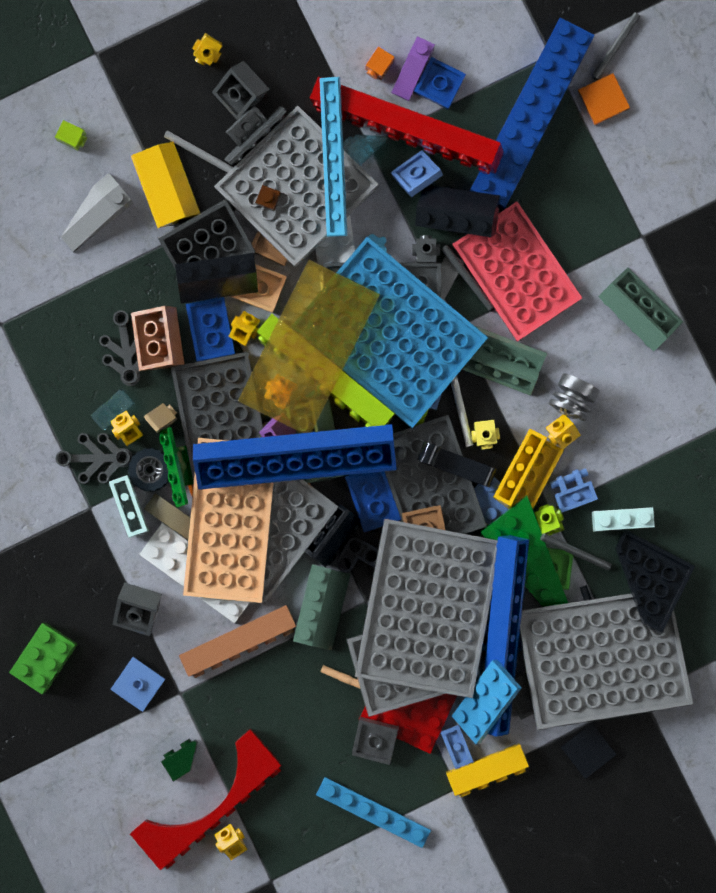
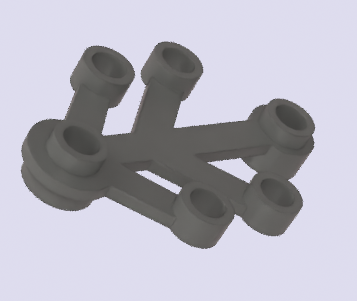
[99,310,140,386]
[55,433,133,484]

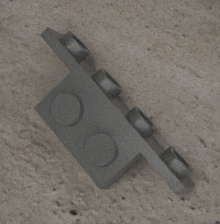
[224,105,287,165]

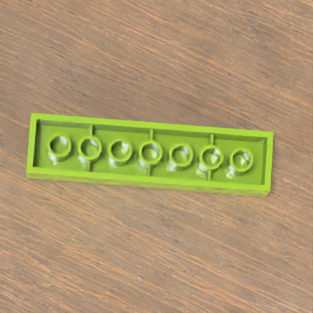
[257,314,395,427]

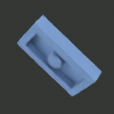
[440,724,474,769]

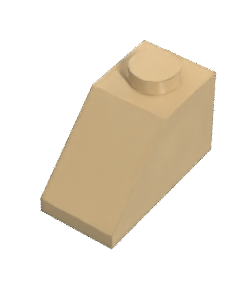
[144,403,177,434]

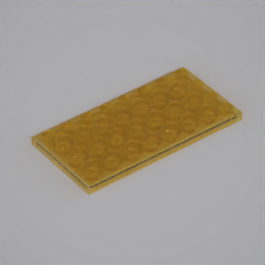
[238,260,380,433]

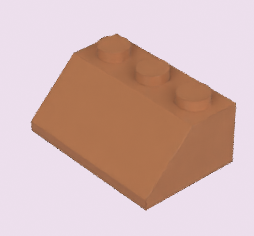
[131,306,184,371]

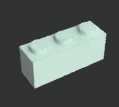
[109,475,149,538]
[592,507,655,532]

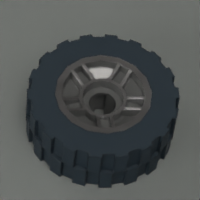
[128,448,169,492]

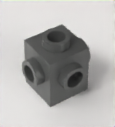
[412,235,440,263]

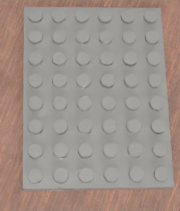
[355,519,498,698]
[519,594,693,730]

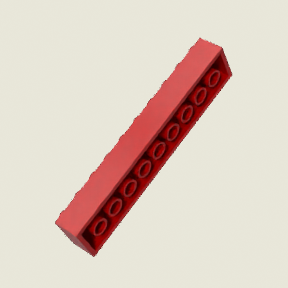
[310,77,504,174]

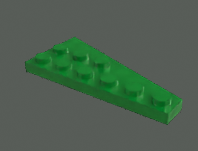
[481,495,568,607]

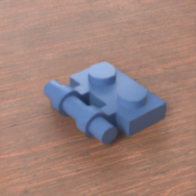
[549,468,598,512]

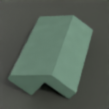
[462,326,547,396]

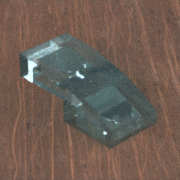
[91,389,135,430]

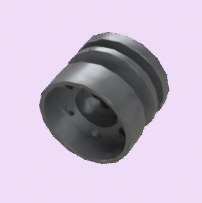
[548,373,600,421]

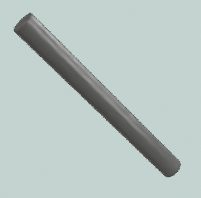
[591,12,640,80]
[441,244,494,311]
[540,533,612,571]

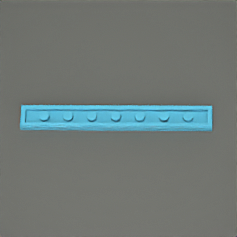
[320,77,347,237]

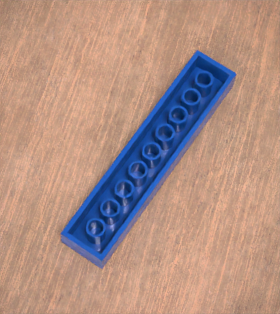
[470,18,595,210]
[193,424,397,490]

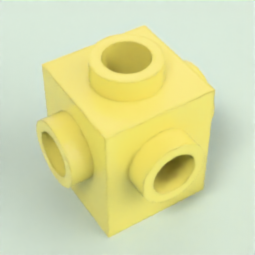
[471,420,500,450]

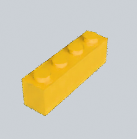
[446,743,529,797]

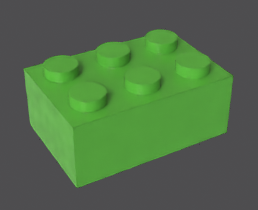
[9,623,78,694]

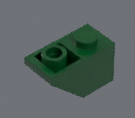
[161,738,198,782]

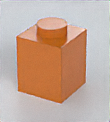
[365,46,394,80]

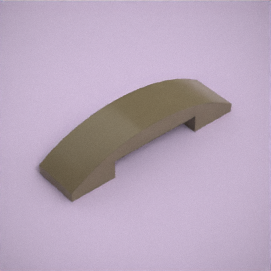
[144,493,191,539]

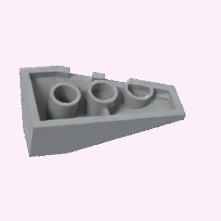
[61,173,134,252]

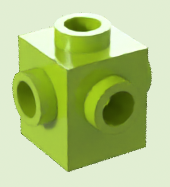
[534,504,565,536]

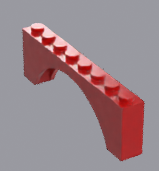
[130,729,282,870]

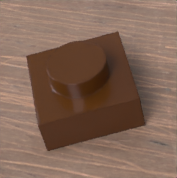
[255,185,281,211]

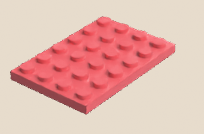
[452,202,582,342]

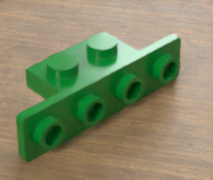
[159,427,194,507]

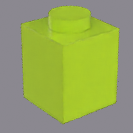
[55,120,87,151]

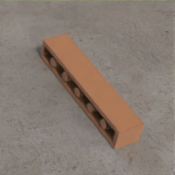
[179,605,297,678]

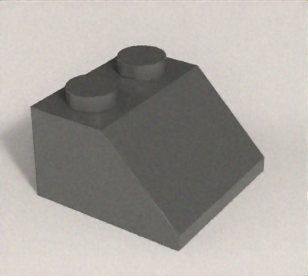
[212,61,270,120]
[112,582,162,636]

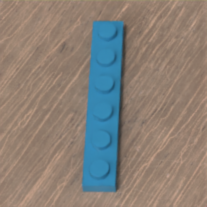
[316,777,431,848]

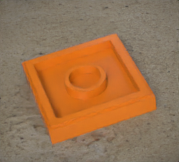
[578,73,630,126]

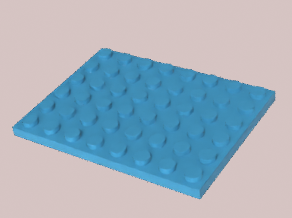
[291,237,488,428]

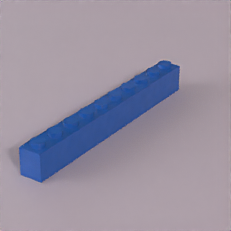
[484,535,529,737]

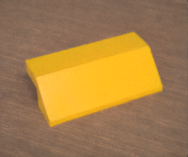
[131,142,200,228]
[493,429,564,509]

